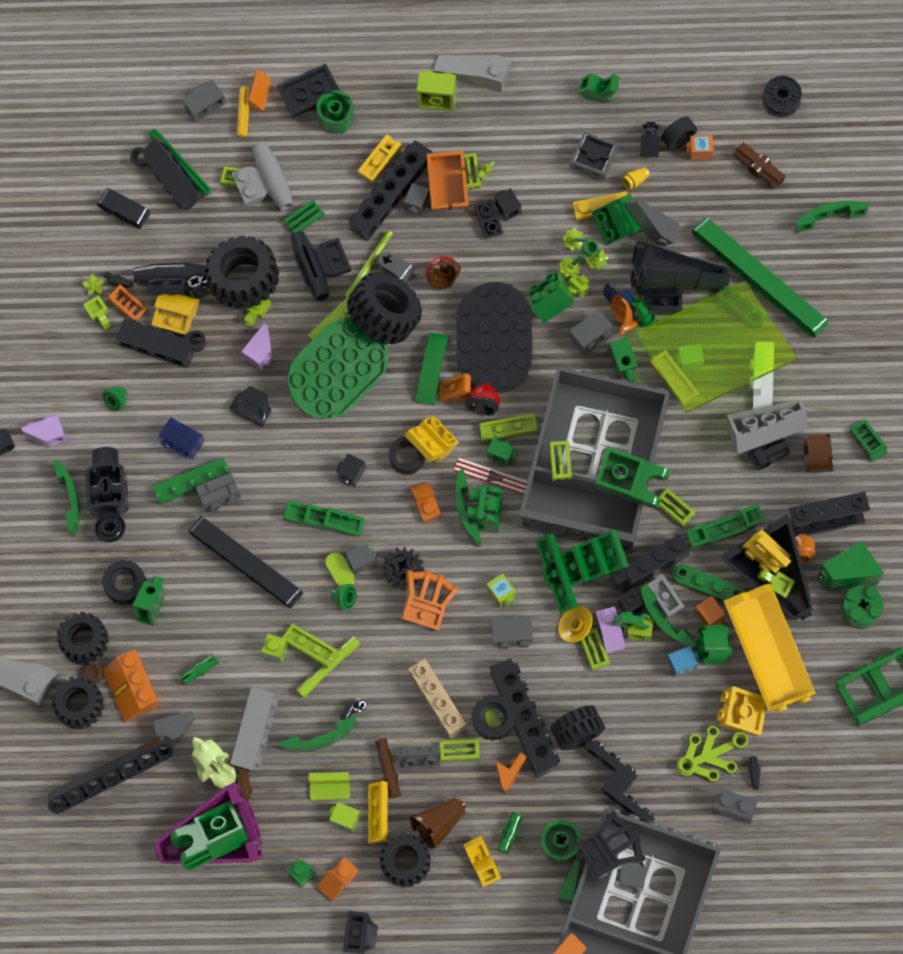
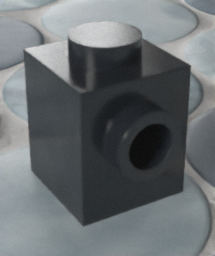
[336,454,366,487]

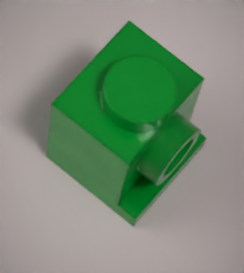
[487,435,518,466]
[286,859,316,888]

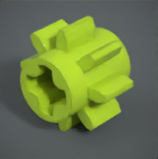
[567,275,590,298]

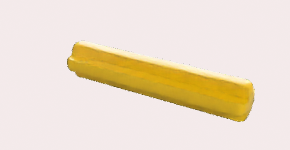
[237,86,250,138]

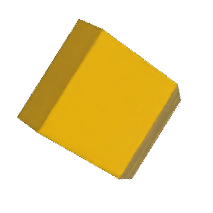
[463,836,501,887]

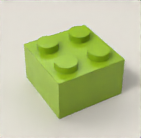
[417,71,457,112]

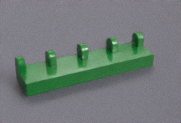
[153,457,230,505]

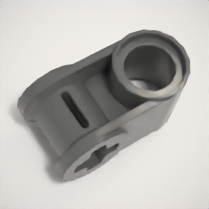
[379,252,415,283]

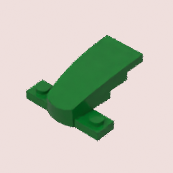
[535,530,629,614]

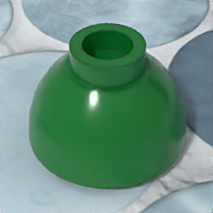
[102,387,128,412]
[331,584,357,611]

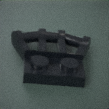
[576,811,646,879]

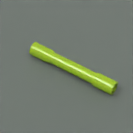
[296,636,361,698]

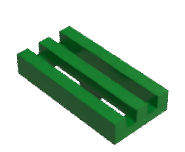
[284,199,325,234]

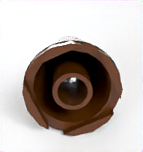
[409,797,466,850]

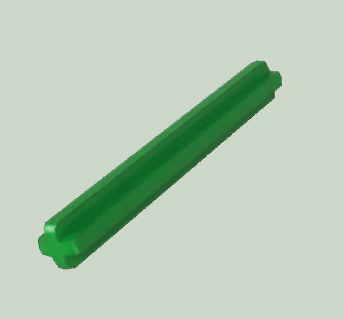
[149,129,211,196]

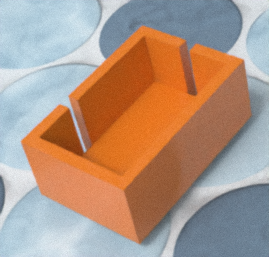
[426,150,469,212]

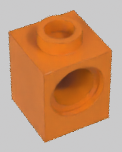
[695,596,726,625]

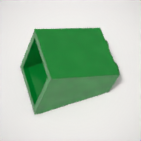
[818,541,884,591]

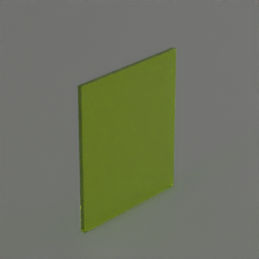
[636,281,797,413]

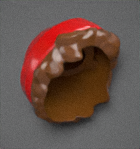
[426,256,461,291]

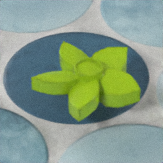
[477,161,495,180]
[82,274,104,296]

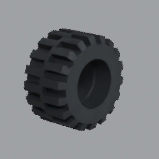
[56,612,109,665]
[51,676,104,729]
[550,705,605,750]
[380,833,431,888]

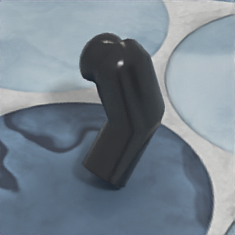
[340,699,367,720]

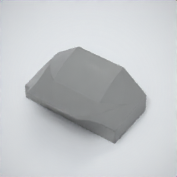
[647,575,684,618]

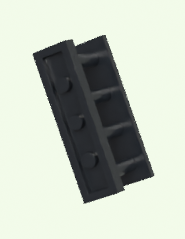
[789,492,870,537]

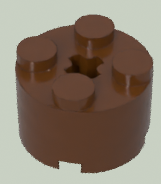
[803,433,833,474]

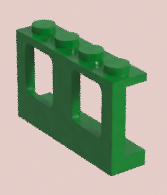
[835,647,903,727]

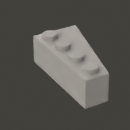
[727,400,808,454]
[230,687,280,770]

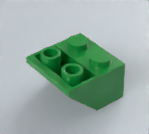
[591,193,642,245]
[528,270,574,324]

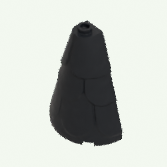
[630,241,730,293]
[721,514,813,621]

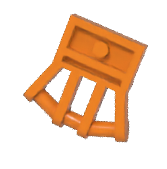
[401,570,459,631]

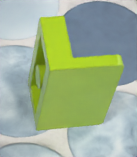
[309,772,350,801]

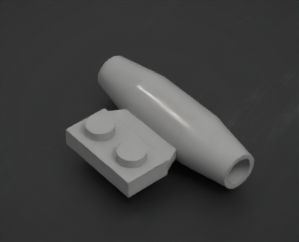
[232,142,294,211]

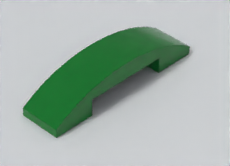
[795,201,869,234]
[416,332,449,406]
[53,460,81,537]
[455,469,481,547]
[686,503,766,548]
[641,582,696,647]
[280,716,357,752]

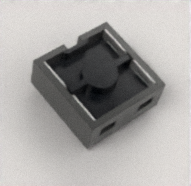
[570,131,618,181]

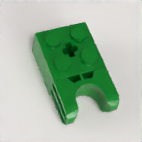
[594,447,670,508]
[170,801,249,870]

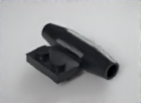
[290,231,351,301]
[133,262,207,296]

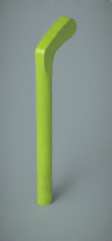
[345,230,393,298]

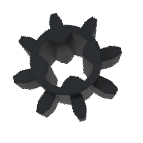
[186,276,209,299]

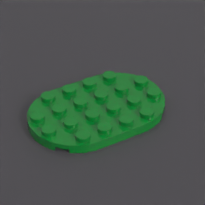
[287,317,388,419]

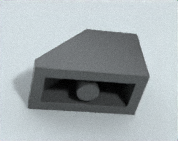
[153,711,195,749]

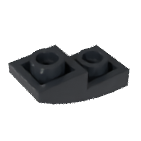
[473,199,504,239]

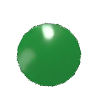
[632,297,656,328]

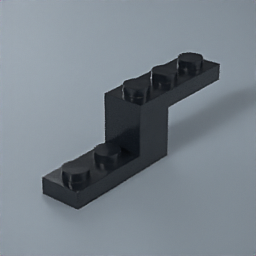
[584,739,655,823]

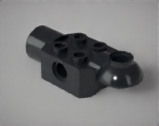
[85,447,129,543]

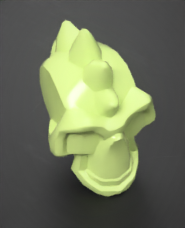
[192,737,236,789]

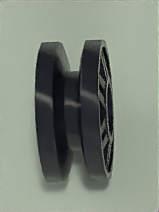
[762,76,802,117]

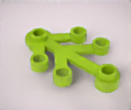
[676,726,748,783]

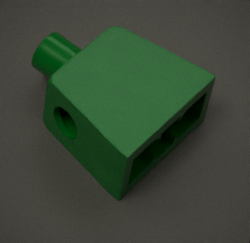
[607,337,637,383]
[133,576,165,626]

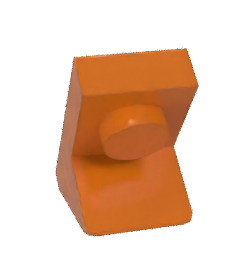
[439,373,471,401]
[410,482,442,523]
[496,753,527,794]
[317,857,359,901]

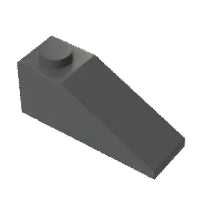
[626,199,679,247]

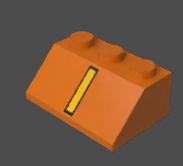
[103,649,161,723]

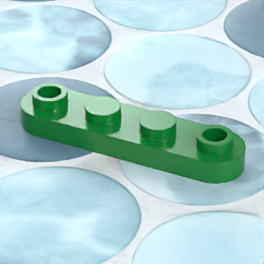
[672,564,746,602]

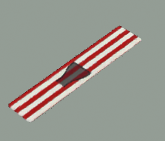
[454,458,528,495]

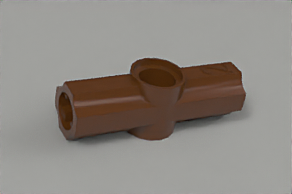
[733,142,786,189]

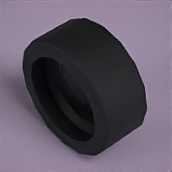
[661,117,698,150]
[389,436,425,475]

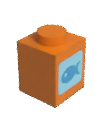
[686,135,714,161]

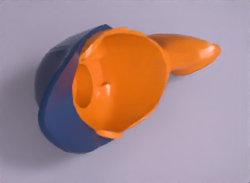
[603,283,638,336]

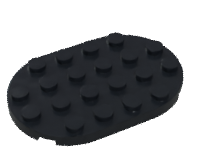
[456,282,533,394]

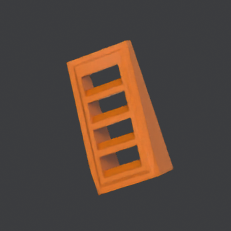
[107,285,148,321]

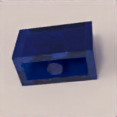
[158,417,205,460]

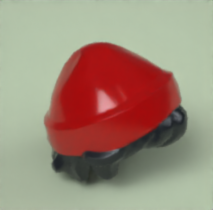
[464,383,501,416]

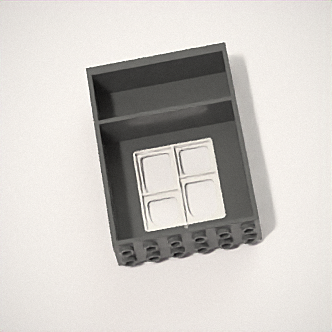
[519,366,670,553]
[556,807,721,954]

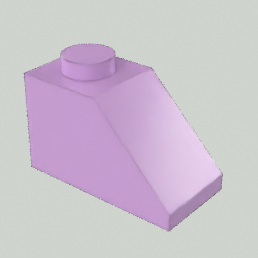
[241,323,273,370]
[595,606,625,654]

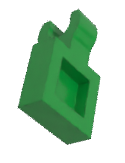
[613,612,650,630]

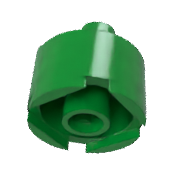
[317,90,355,134]
[841,585,883,629]
[696,624,732,665]
[541,820,581,864]

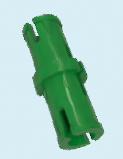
[180,653,219,686]
[497,811,523,854]

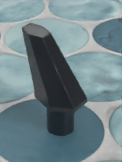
[103,271,134,288]
[748,756,761,790]

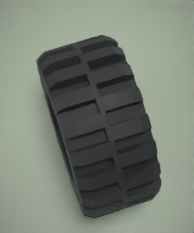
[205,236,279,309]
[347,272,422,344]

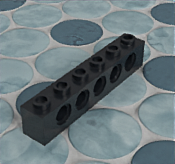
[349,140,433,241]
[489,658,560,778]

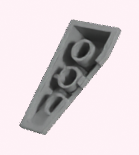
[433,55,513,92]
[0,659,59,707]

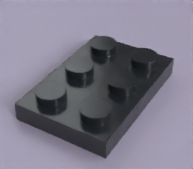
[277,64,340,118]

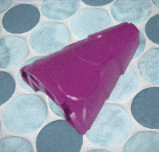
[154,783,263,864]

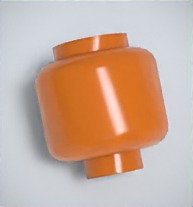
[795,534,816,564]

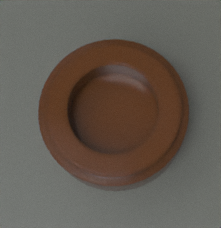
[83,664,104,684]

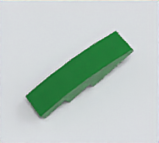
[282,500,365,537]

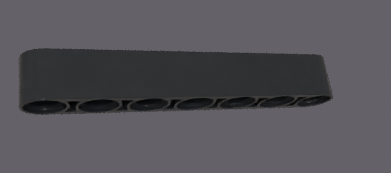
[188,516,304,609]
[48,735,174,814]

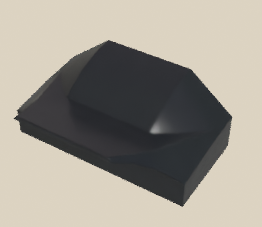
[644,292,682,315]
[229,386,272,427]
[343,911,378,954]

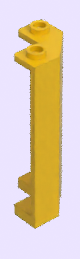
[724,584,816,713]

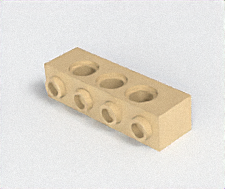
[408,659,467,740]

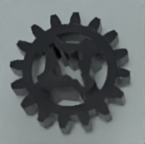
[382,547,424,589]

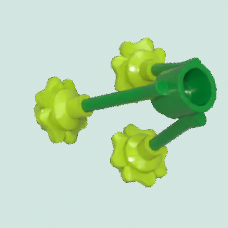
[559,228,608,278]

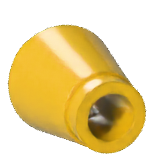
[622,167,650,190]

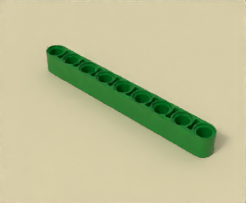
[692,218,828,338]

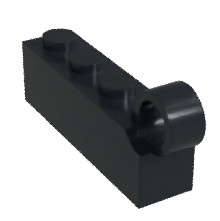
[130,138,204,210]
[116,319,207,368]
[608,534,690,594]

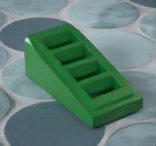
[849,419,887,462]
[557,860,580,904]

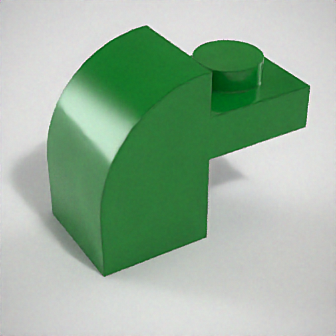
[578,73,620,103]

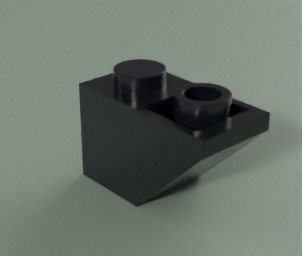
[640,122,660,157]

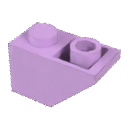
[21,415,67,448]

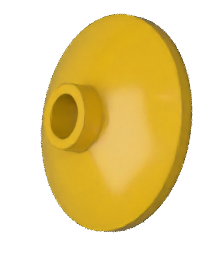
[558,606,593,643]

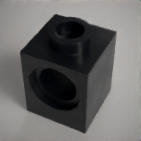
[495,188,521,221]
[617,587,645,615]

